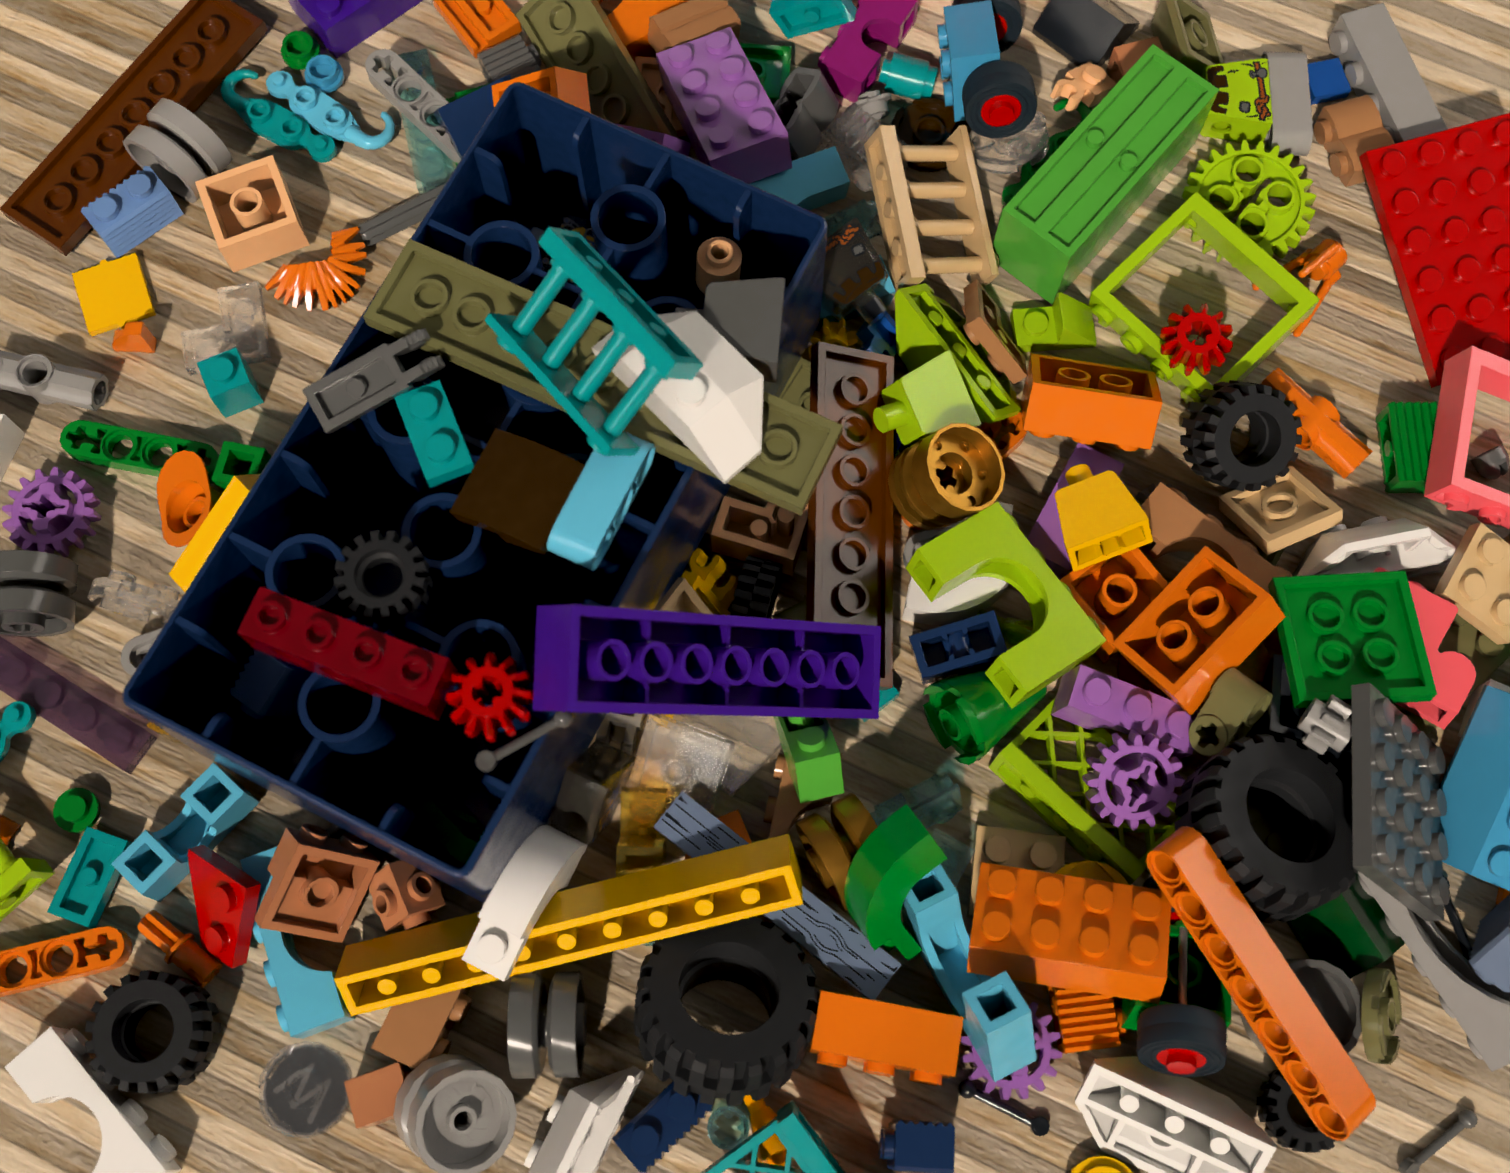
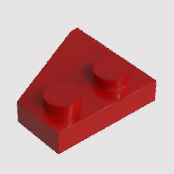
[187,844,261,969]

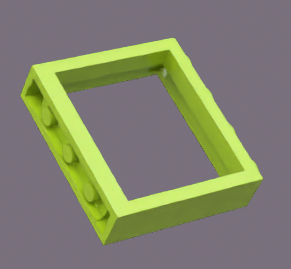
[1089,191,1320,404]

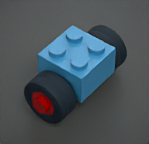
[937,0,1037,138]

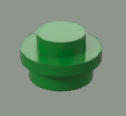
[281,31,321,70]
[53,788,101,833]

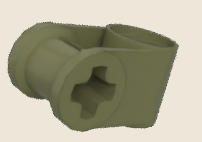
[1189,667,1273,756]

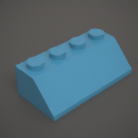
[1440,685,1510,891]

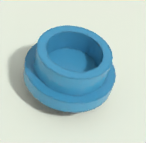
[304,55,344,94]

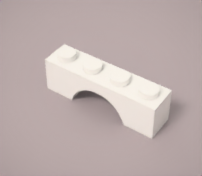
[5,1027,182,1173]

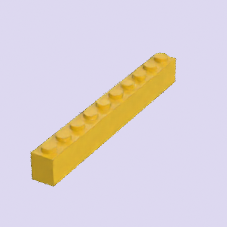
[334,834,803,1016]

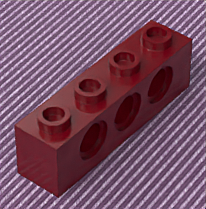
[237,586,459,721]

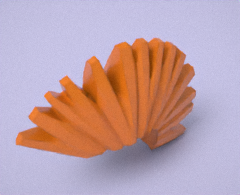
[264,226,367,311]

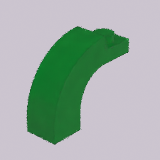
[844,803,947,961]

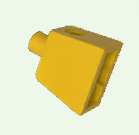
[1055,464,1153,572]

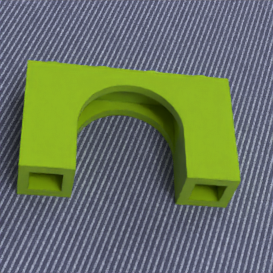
[905,501,1107,709]

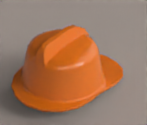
[157,450,221,547]

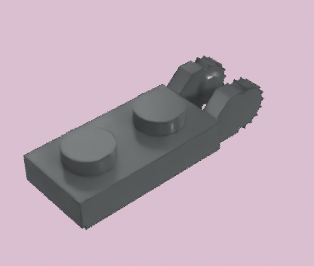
[302,328,446,434]

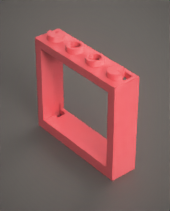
[1424,346,1510,529]

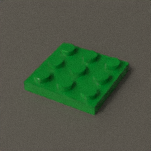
[1268,571,1437,708]

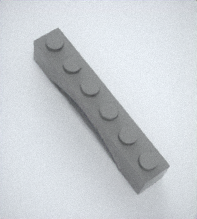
[1357,872,1510,1072]

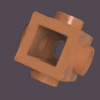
[368,860,445,932]

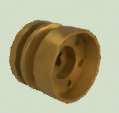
[888,423,1005,530]

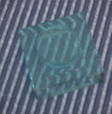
[931,828,975,888]

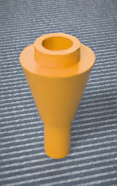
[743,1095,794,1166]

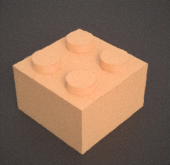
[195,155,310,273]

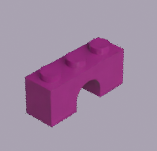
[817,0,919,103]

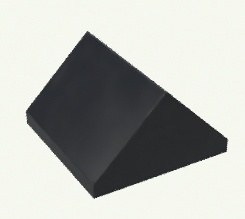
[1032,0,1140,67]

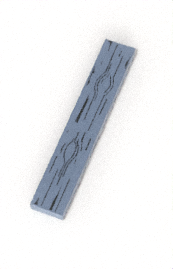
[653,791,901,1000]

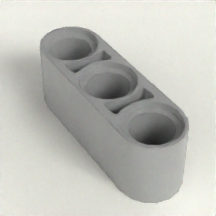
[1261,52,1313,156]

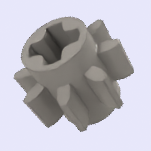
[1297,695,1352,755]

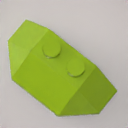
[895,283,1021,423]

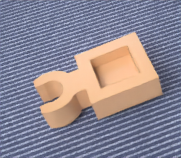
[1050,61,1117,111]

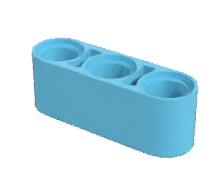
[547,432,656,571]

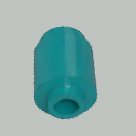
[878,52,938,100]

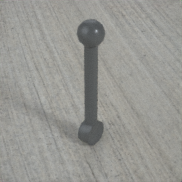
[475,712,574,772]
[1398,1110,1478,1173]

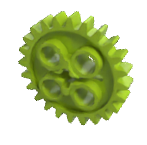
[1181,140,1316,267]

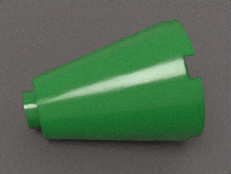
[923,668,1047,765]

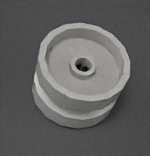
[123,98,232,203]
[393,1054,517,1173]

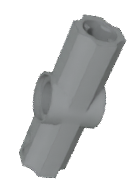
[0,350,109,411]

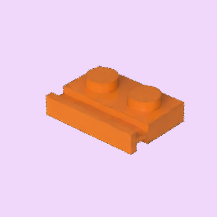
[432,0,522,59]

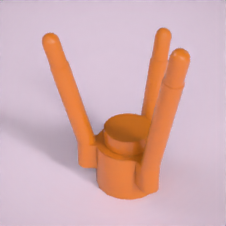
[1252,239,1347,337]

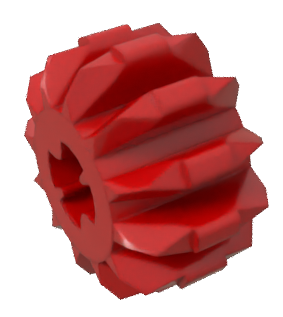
[1159,303,1233,376]
[446,652,533,742]

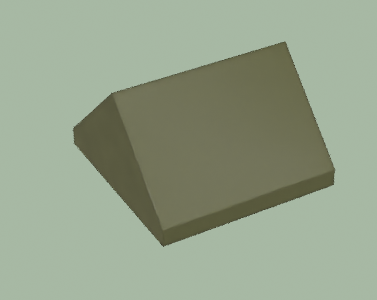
[1150,0,1224,76]

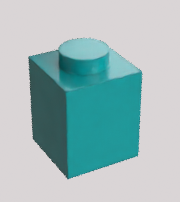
[197,347,264,418]

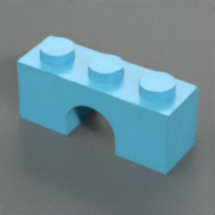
[111,762,260,902]

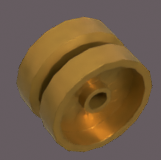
[795,793,878,913]

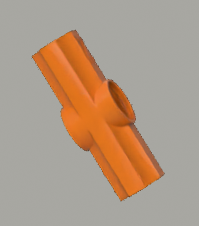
[1261,367,1373,479]

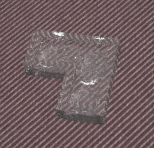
[181,281,272,375]

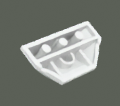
[592,311,764,484]
[1292,516,1457,578]
[1075,1056,1277,1173]
[524,1066,645,1173]

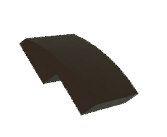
[449,428,585,555]

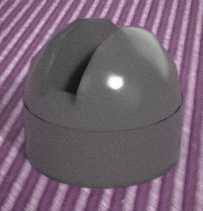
[1470,444,1510,480]

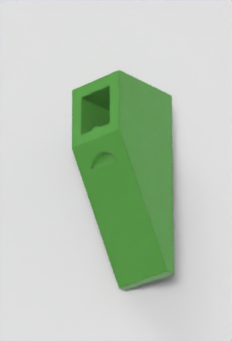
[774,717,844,804]

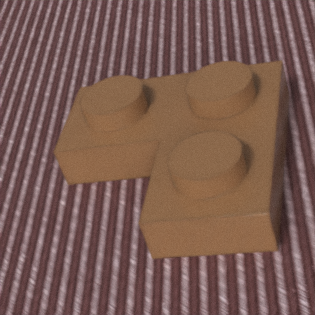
[962,279,1027,385]

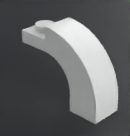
[902,502,1018,625]
[461,825,587,982]

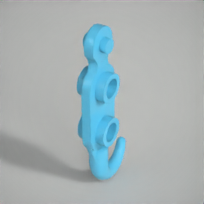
[266,71,395,150]

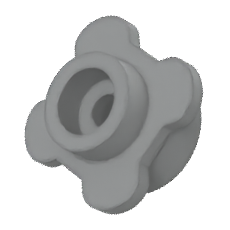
[851,90,892,123]

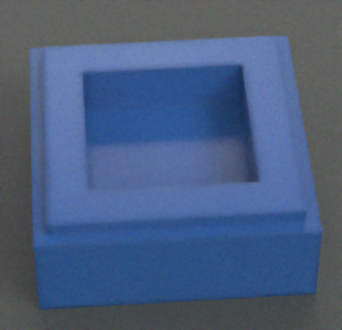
[1308,58,1351,105]

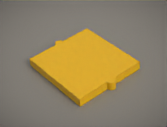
[71,253,156,337]

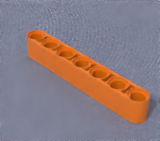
[1146,826,1376,1141]

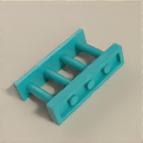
[484,227,704,456]

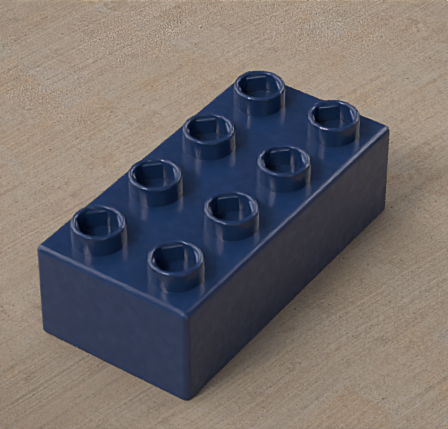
[122,82,828,903]

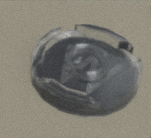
[258,1041,353,1138]

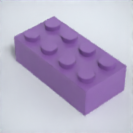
[656,27,792,184]

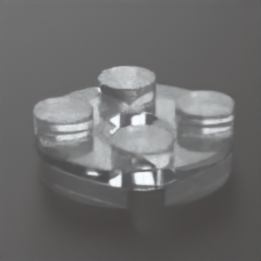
[969,111,1049,174]
[87,570,180,624]

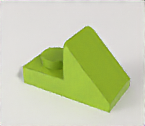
[1010,292,1097,353]

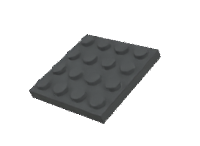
[1351,683,1450,921]

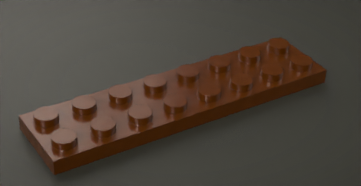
[0,0,268,256]
[806,341,894,691]

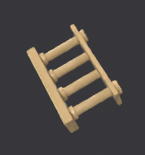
[864,125,999,293]

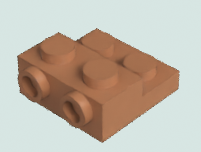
[254,823,380,943]

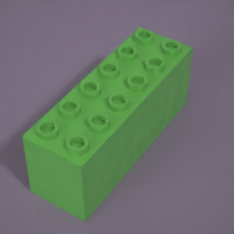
[993,44,1219,305]

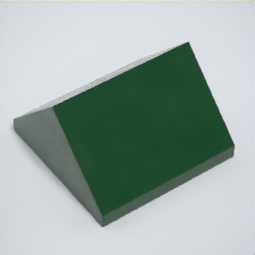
[1286,873,1405,978]

